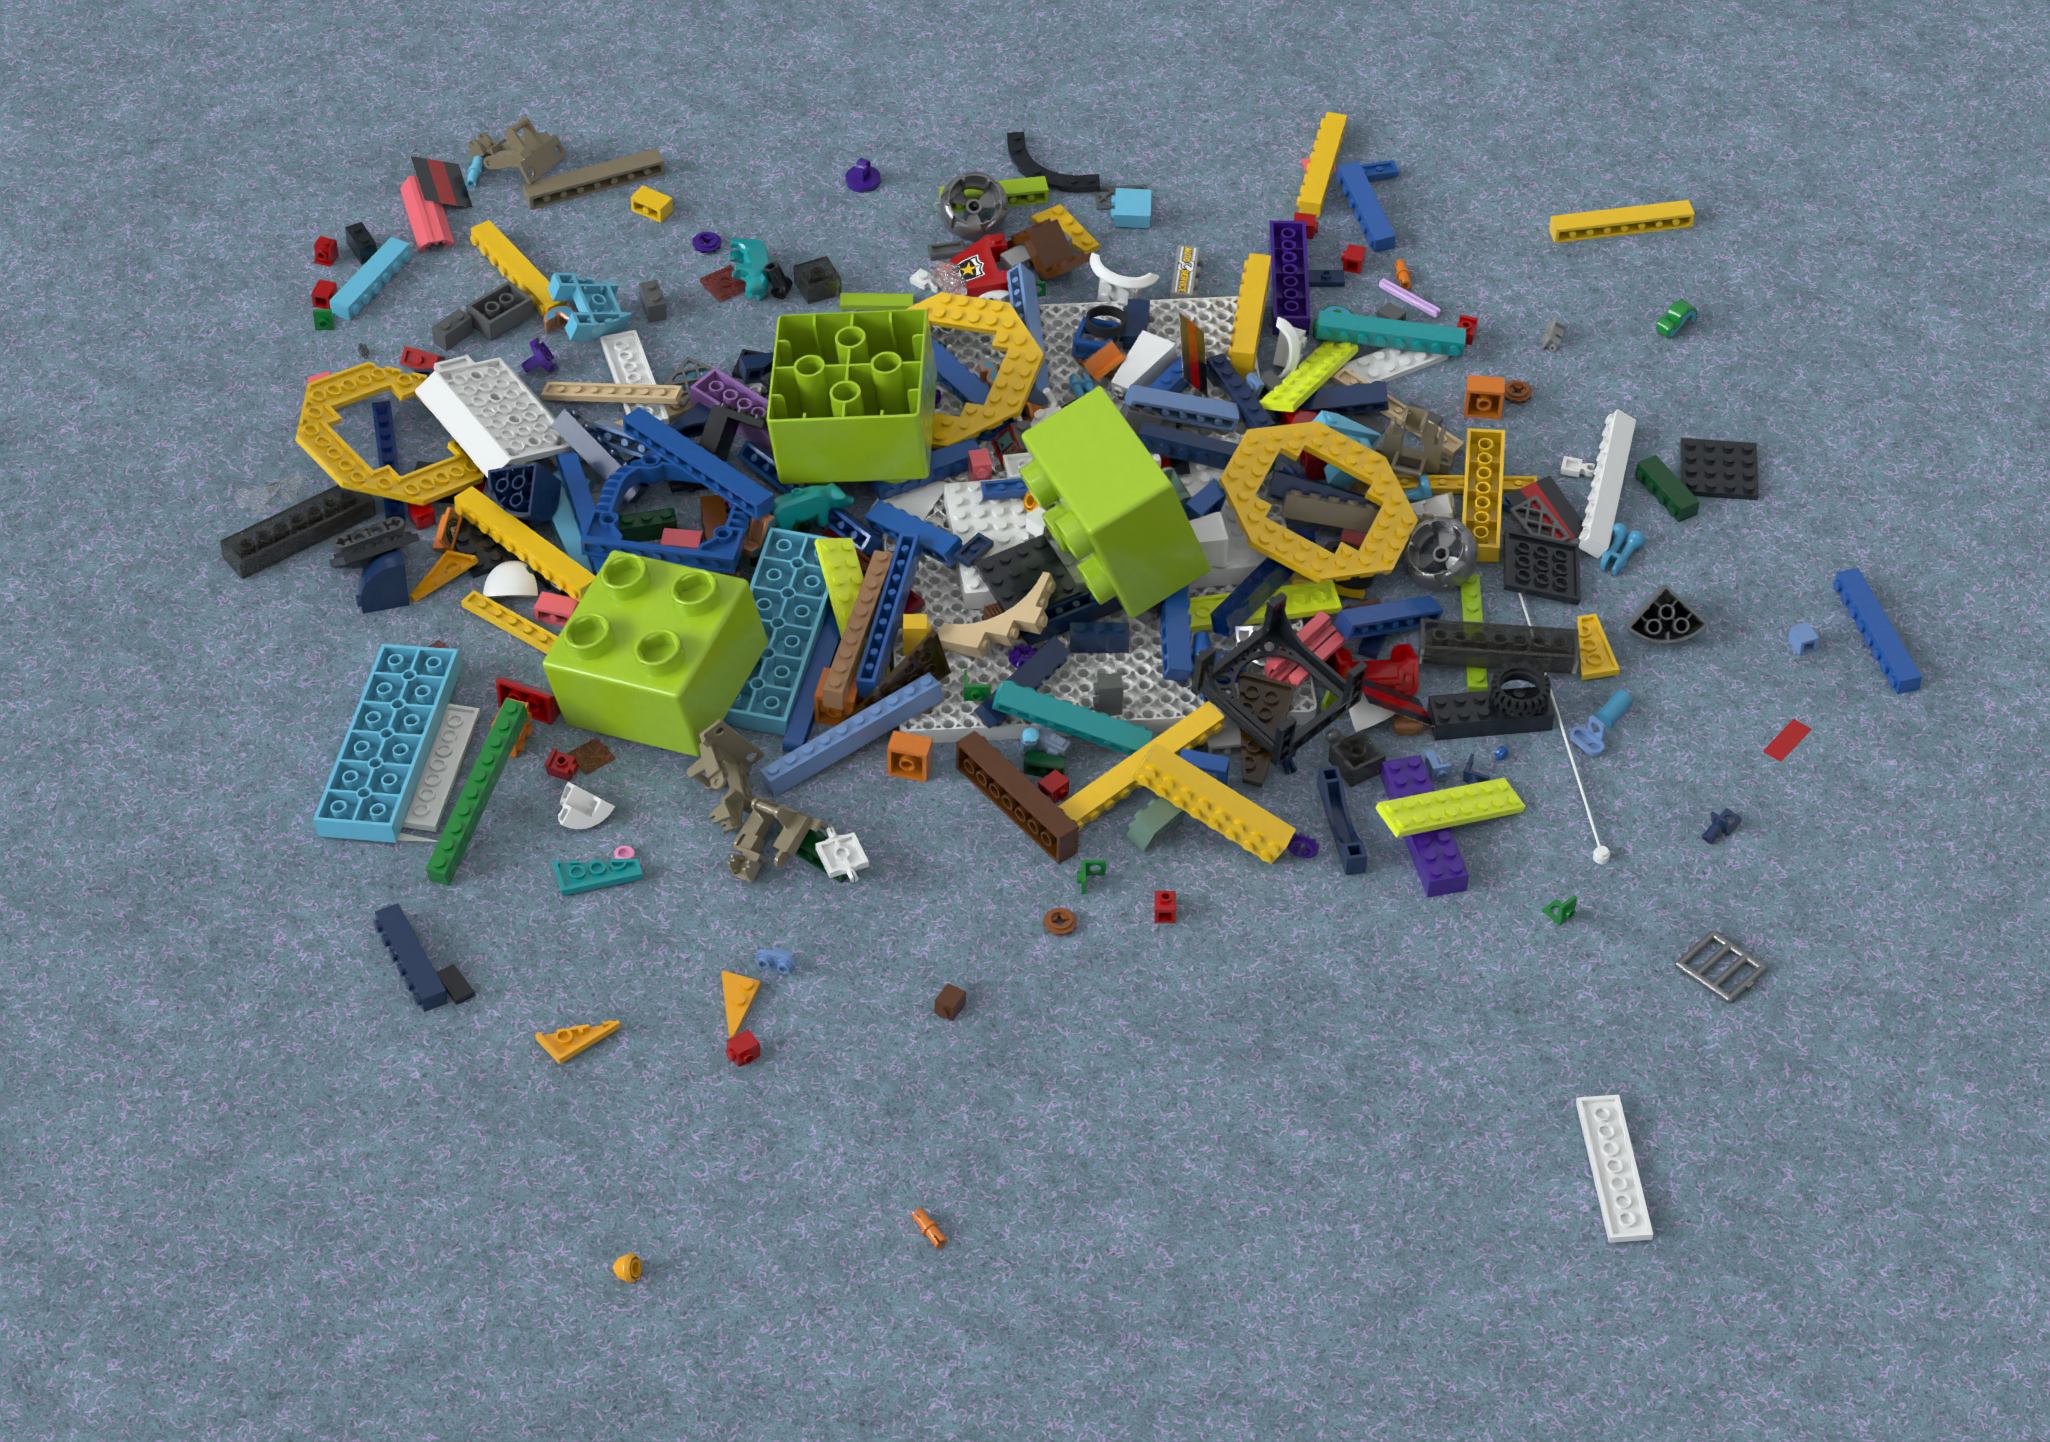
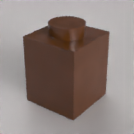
[935,983,966,1021]

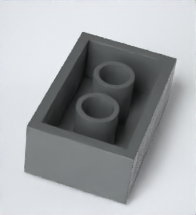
[466,281,534,340]

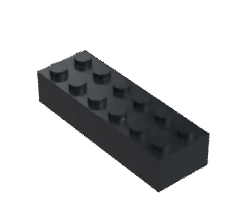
[1427,687,1554,741]

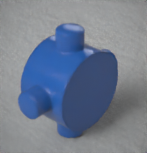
[1495,745,1509,761]

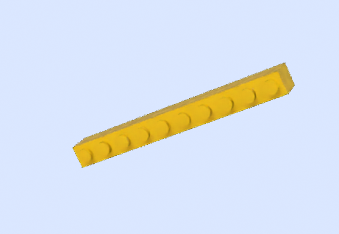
[454,486,596,602]
[1058,701,1225,831]

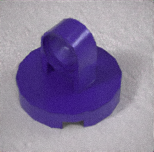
[845,158,881,193]
[521,338,558,373]

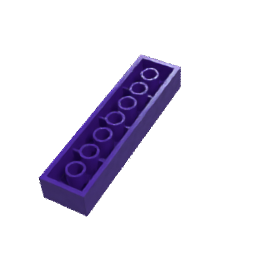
[1268,220,1311,335]
[1380,755,1469,898]

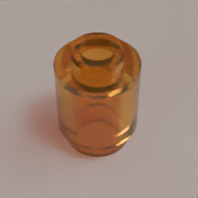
[1393,716,1423,736]

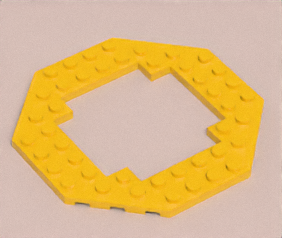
[905,292,1045,449]
[295,362,484,506]
[1218,421,1418,584]

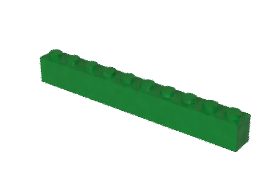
[426,698,528,886]

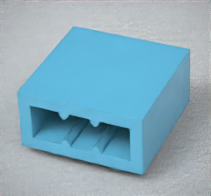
[1111,188,1151,228]

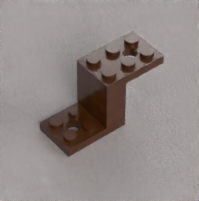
[1007,218,1091,281]

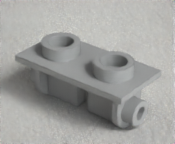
[1540,315,1565,351]

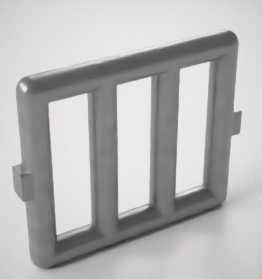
[1675,930,1767,1003]

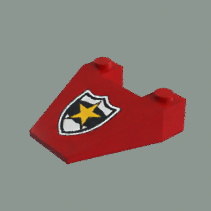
[937,233,1010,297]

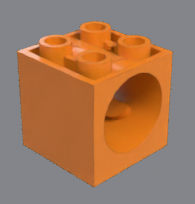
[814,667,863,726]

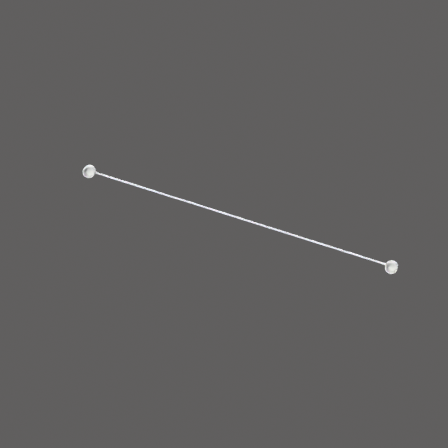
[1502,567,1610,864]

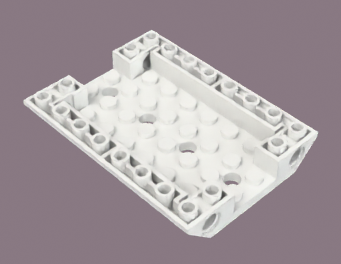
[415,357,584,478]

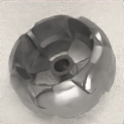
[939,171,1008,241]
[1404,516,1479,591]

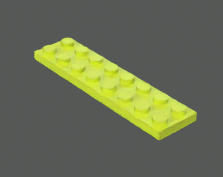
[1259,340,1358,412]
[814,538,891,678]
[1188,580,1342,632]
[1375,778,1526,838]

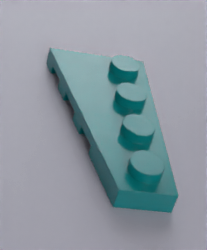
[553,858,643,896]

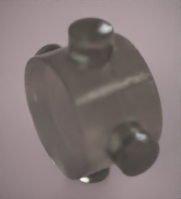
[358,343,369,359]

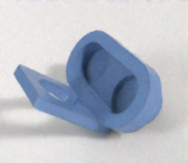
[1570,715,1606,756]
[755,948,797,974]

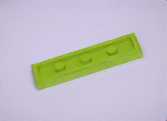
[840,293,914,310]

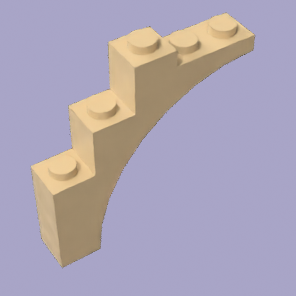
[938,572,1056,658]

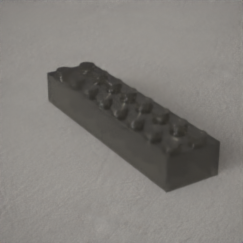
[220,484,376,580]
[1418,619,1580,674]

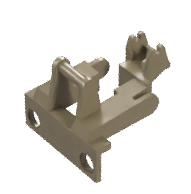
[468,116,567,185]
[1376,406,1454,480]
[687,719,765,833]
[727,796,831,883]

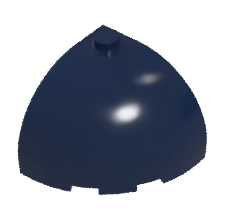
[488,462,562,522]
[355,548,409,614]

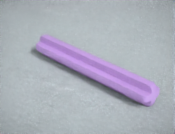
[1379,278,1441,318]

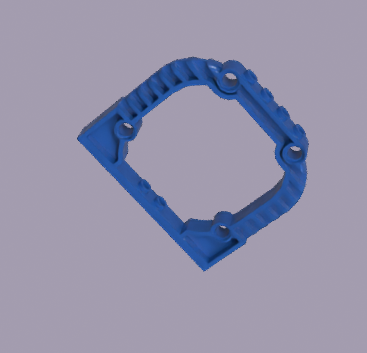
[580,453,752,574]

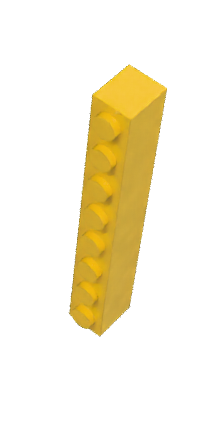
[1296,112,1347,217]
[1549,200,1695,243]
[470,220,567,316]

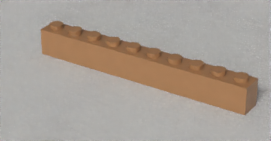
[823,550,894,710]

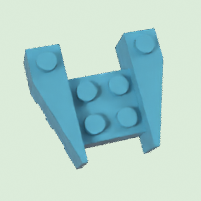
[548,273,632,341]
[1312,410,1381,487]

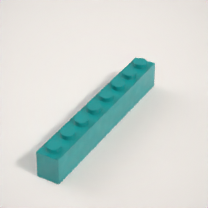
[1316,310,1466,357]
[992,680,1153,756]

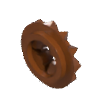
[1504,380,1532,404]
[1044,908,1077,936]

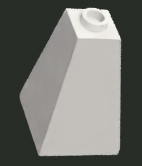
[1111,330,1178,397]
[1189,512,1229,567]

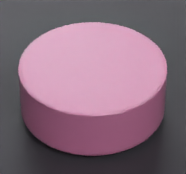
[614,846,635,859]

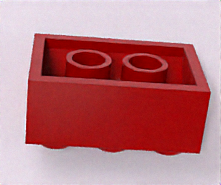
[496,677,561,725]

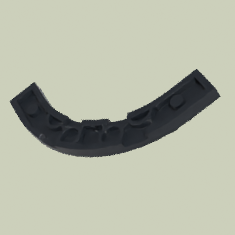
[1007,132,1100,192]

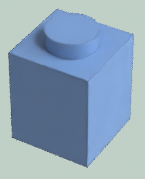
[1788,622,1819,656]

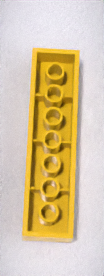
[1228,253,1271,381]
[1461,428,1505,562]
[1132,742,1296,864]

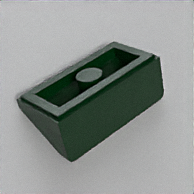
[1024,750,1066,778]

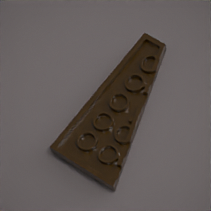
[844,629,951,721]
[1238,671,1296,788]

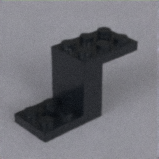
[694,403,769,462]

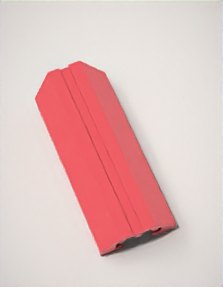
[400,175,454,252]
[1264,611,1347,688]

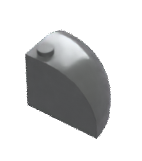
[1624,584,1709,643]

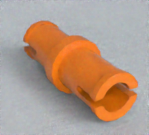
[1394,259,1412,290]
[911,1207,948,1249]

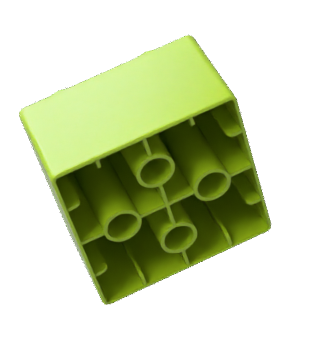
[766,309,937,486]
[1019,386,1211,618]
[542,550,768,757]

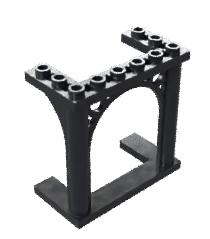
[1191,592,1368,766]

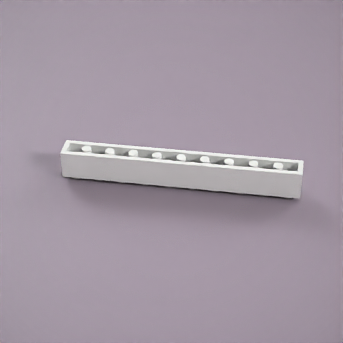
[1579,409,1636,559]

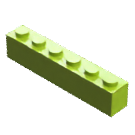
[939,176,1049,212]

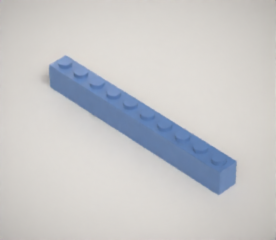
[1006,263,1050,406]
[760,672,943,797]

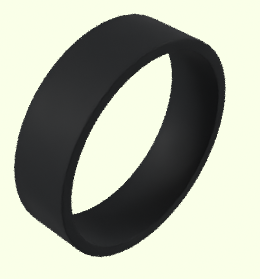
[1085,305,1127,338]

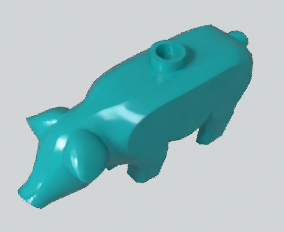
[729,238,772,301]
[769,483,854,530]

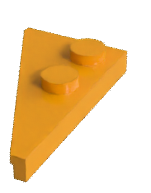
[409,550,478,602]
[722,971,761,1038]
[535,1020,621,1065]

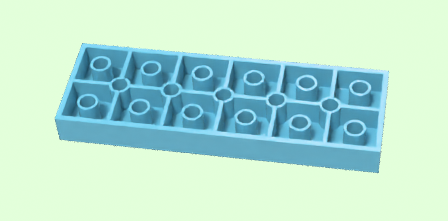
[723,527,831,736]
[313,644,462,843]

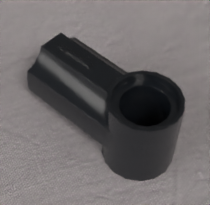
[763,261,793,299]

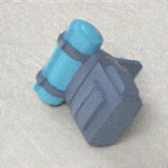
[1019,726,1071,757]

